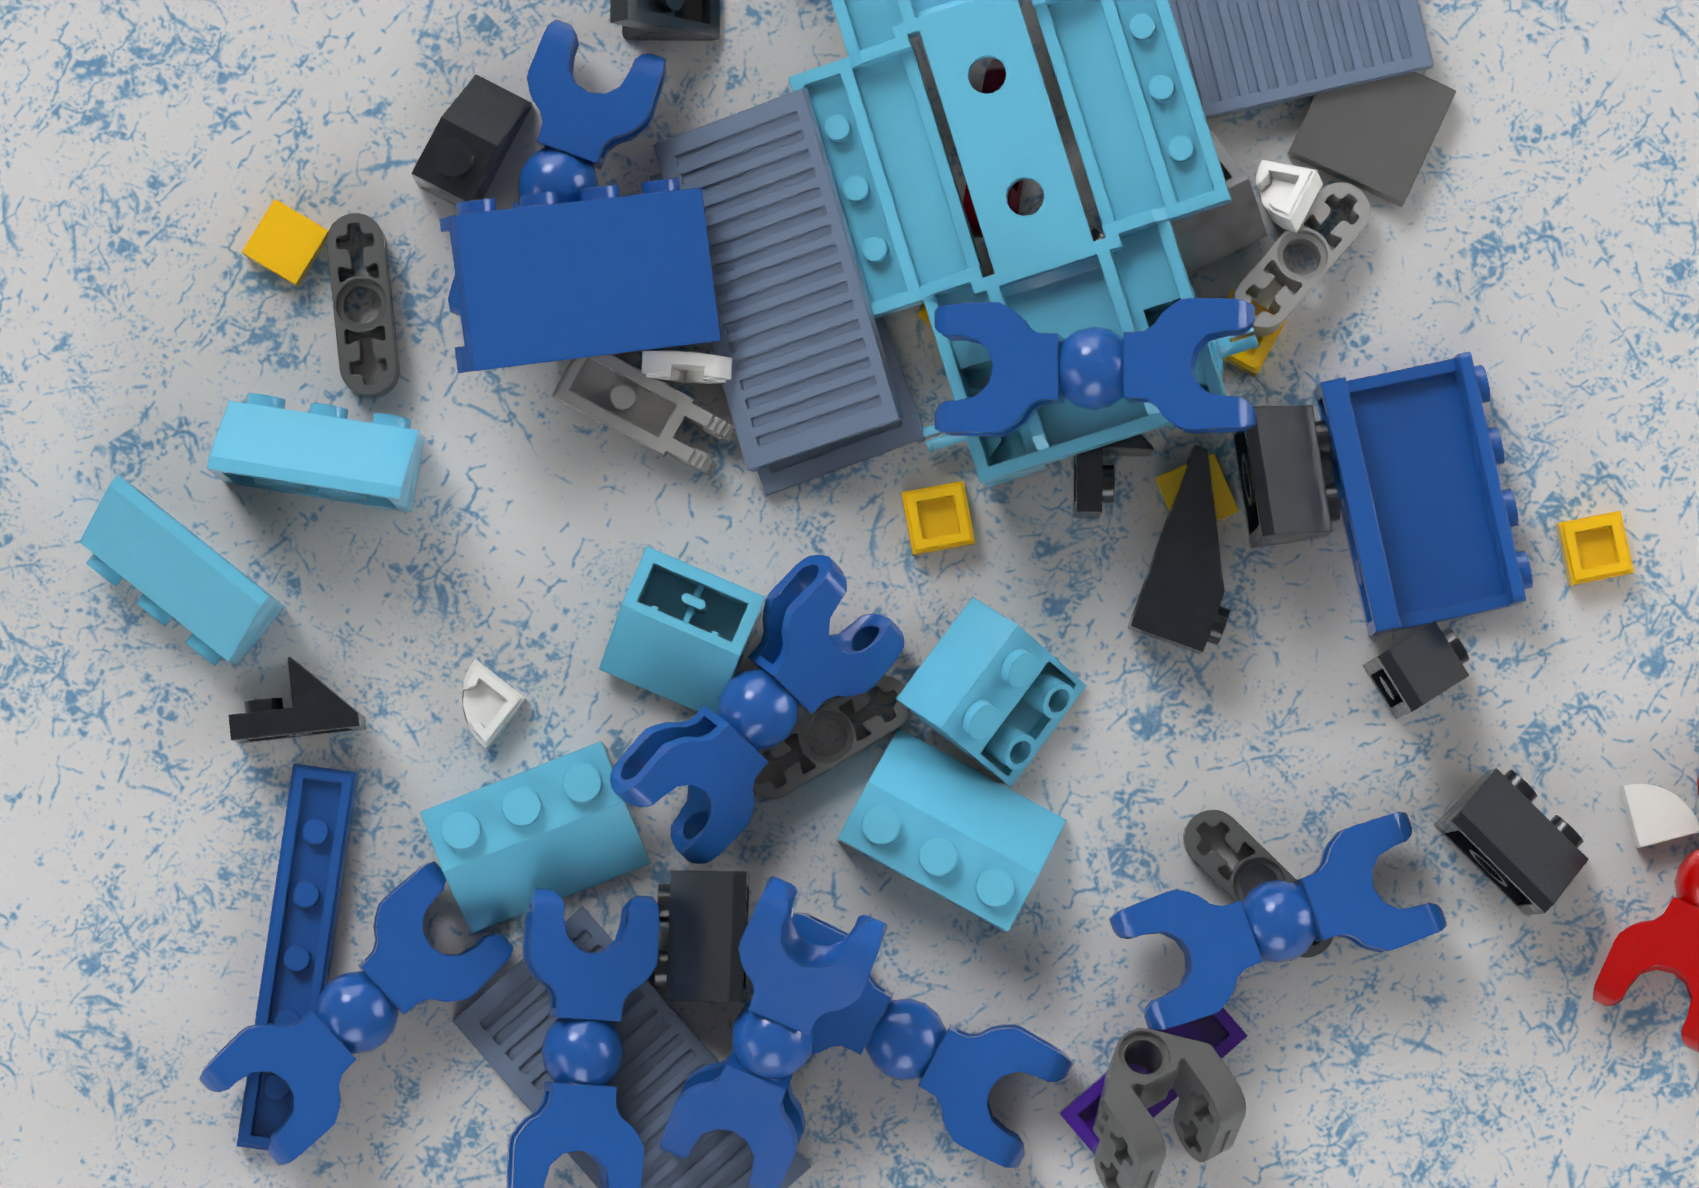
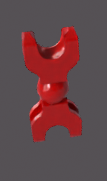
[1593,775,1699,1053]

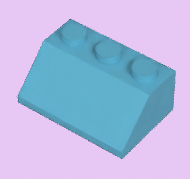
[207,393,425,513]
[79,475,285,666]
[837,728,1066,932]
[420,741,651,934]

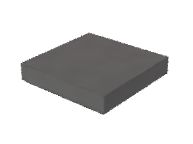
[1287,72,1456,207]

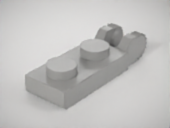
[552,355,736,477]

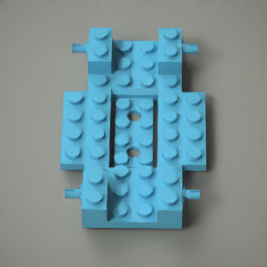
[788,0,1259,488]

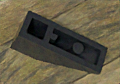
[1128,445,1230,654]

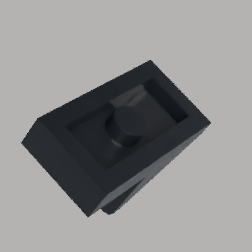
[610,0,720,41]
[1073,434,1154,519]
[228,657,366,744]

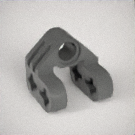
[1093,1028,1247,1188]

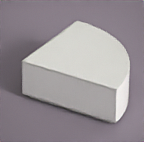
[1256,160,1323,233]
[641,351,733,385]
[462,659,527,750]
[1620,784,1699,848]

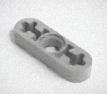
[1231,182,1370,337]

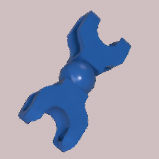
[448,20,667,316]
[934,298,1256,437]
[610,555,904,864]
[1109,812,1447,1030]
[199,861,514,1165]
[659,876,887,1188]
[506,888,659,1188]
[741,912,1073,1168]

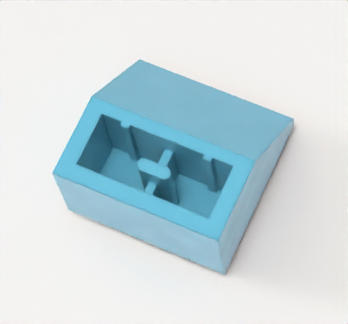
[599,546,766,715]
[896,597,1087,787]

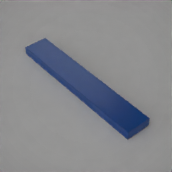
[237,763,359,1155]

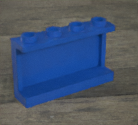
[439,178,721,373]
[1314,351,1533,637]

